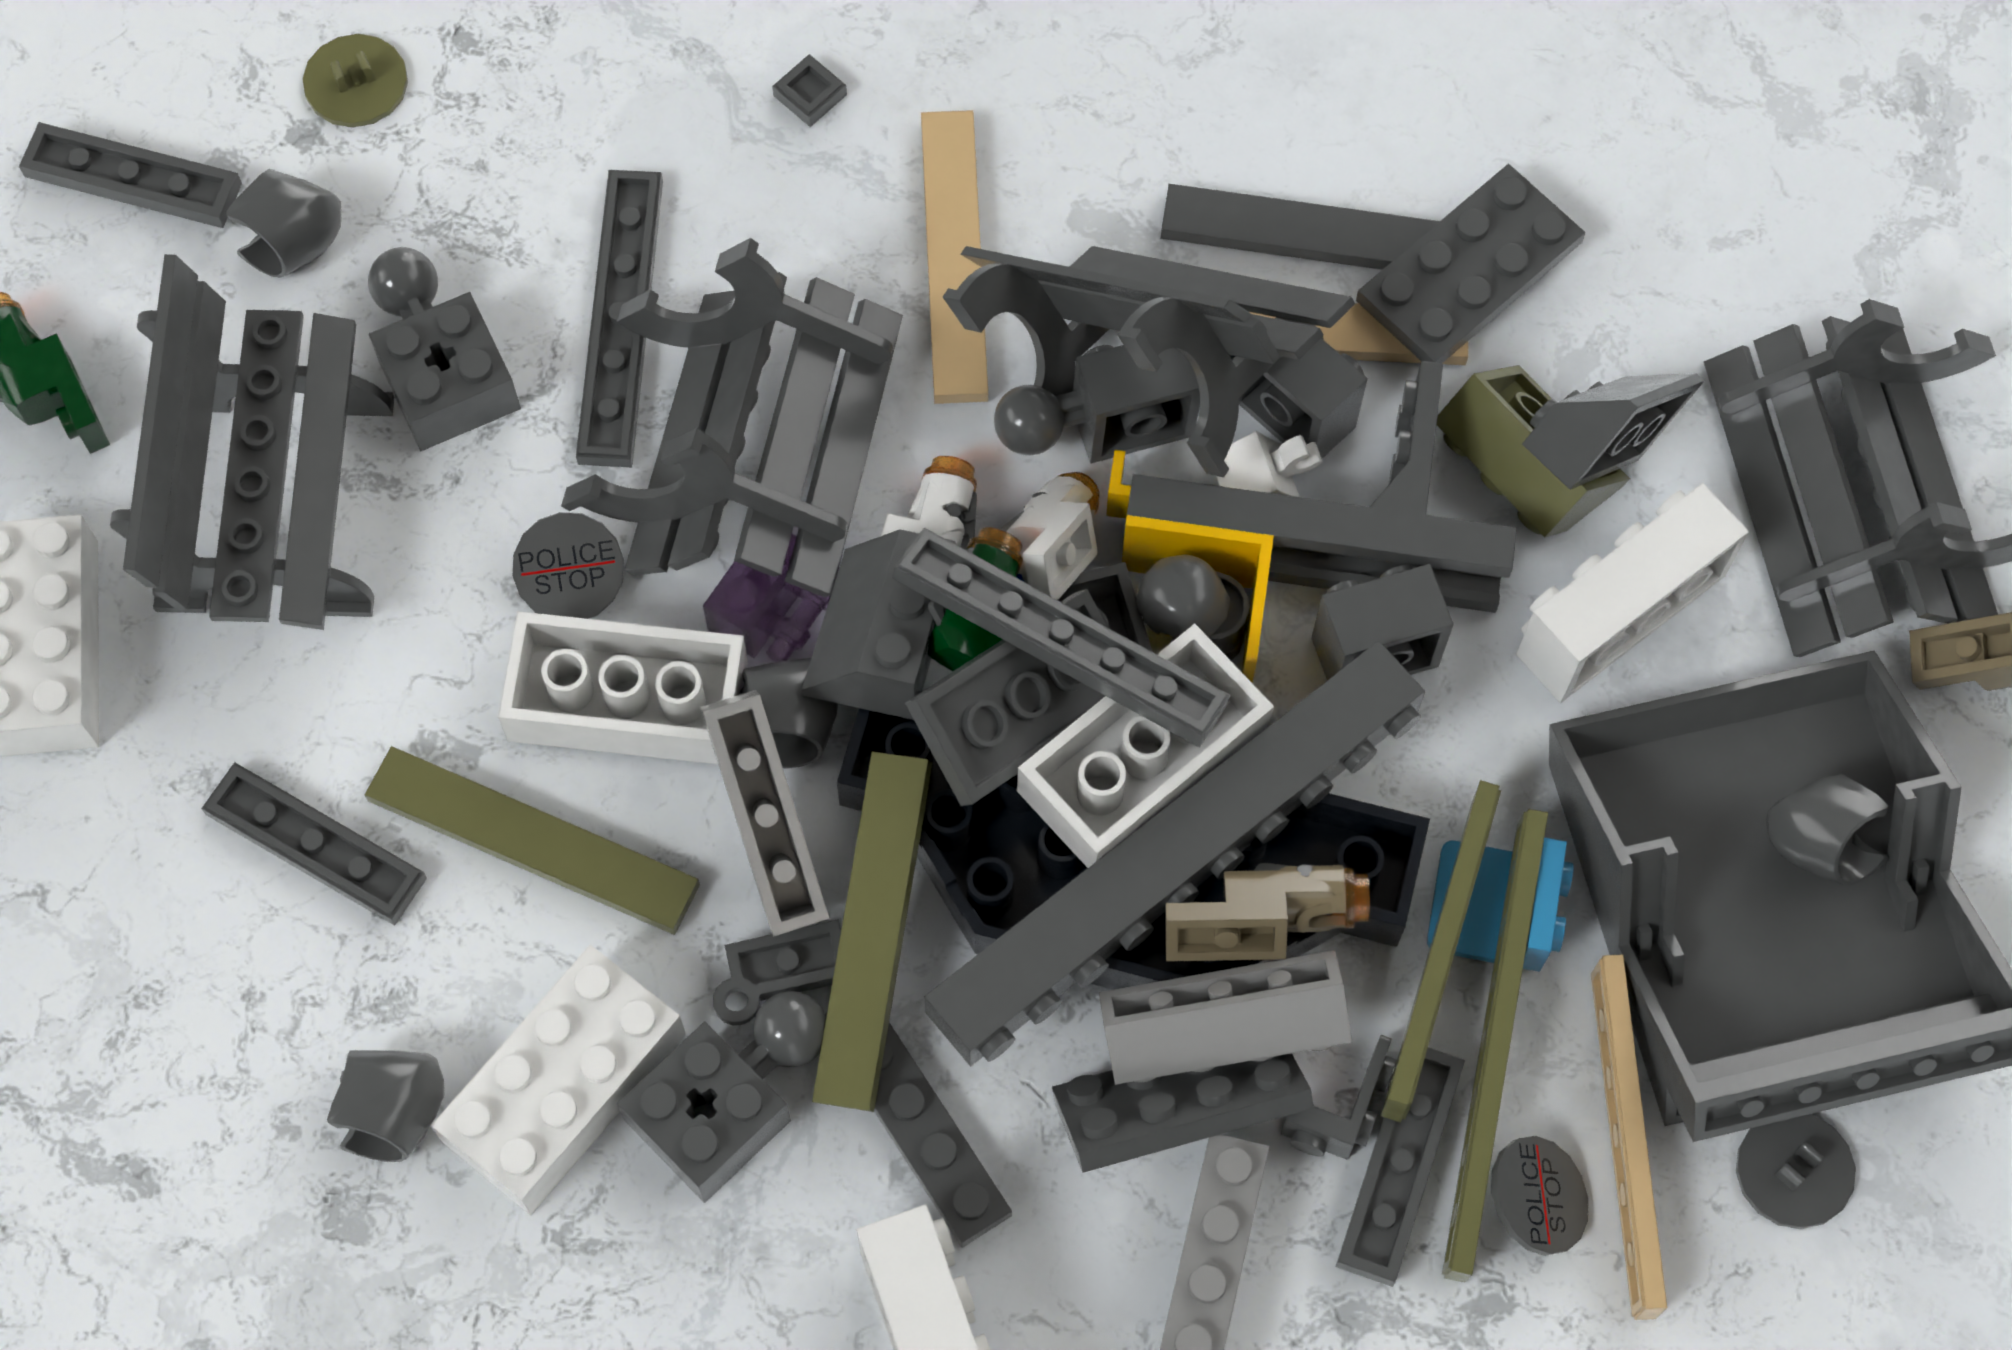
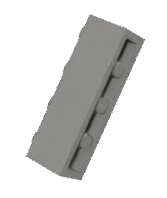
[700,690,830,937]
[1099,950,1352,1085]
[1160,1134,1269,1350]

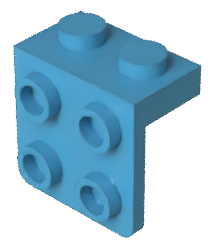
[1427,837,1574,972]

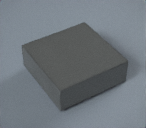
[772,54,847,127]

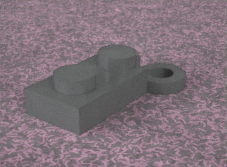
[713,919,841,1026]

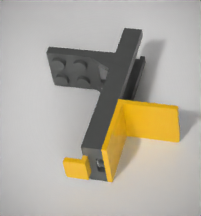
[1106,361,1517,683]

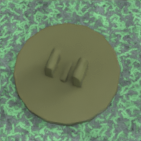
[302,34,408,128]

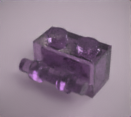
[703,534,839,662]

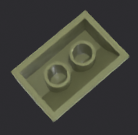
[1436,365,1630,538]

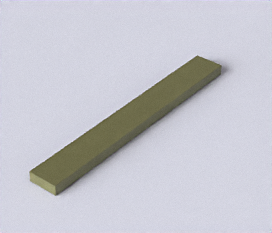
[1442,809,1548,1283]

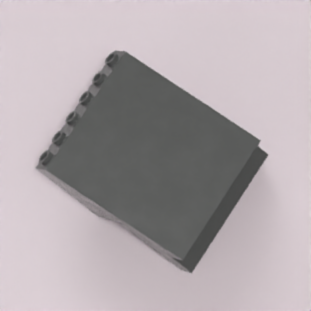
[1549,650,2012,1142]

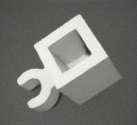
[1217,431,1323,497]

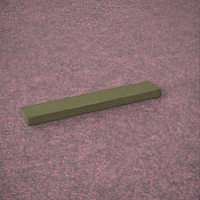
[364,746,700,935]
[812,752,933,1112]
[1381,780,1501,1122]

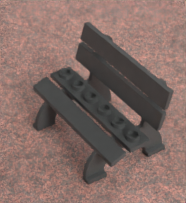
[561,238,903,598]
[943,246,1355,478]
[110,254,395,630]
[1704,299,2012,657]

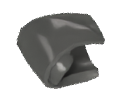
[226,169,342,278]
[740,658,838,769]
[1766,774,1889,885]
[327,1050,444,1162]

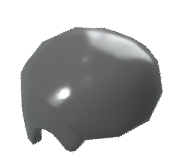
[1135,554,1230,639]

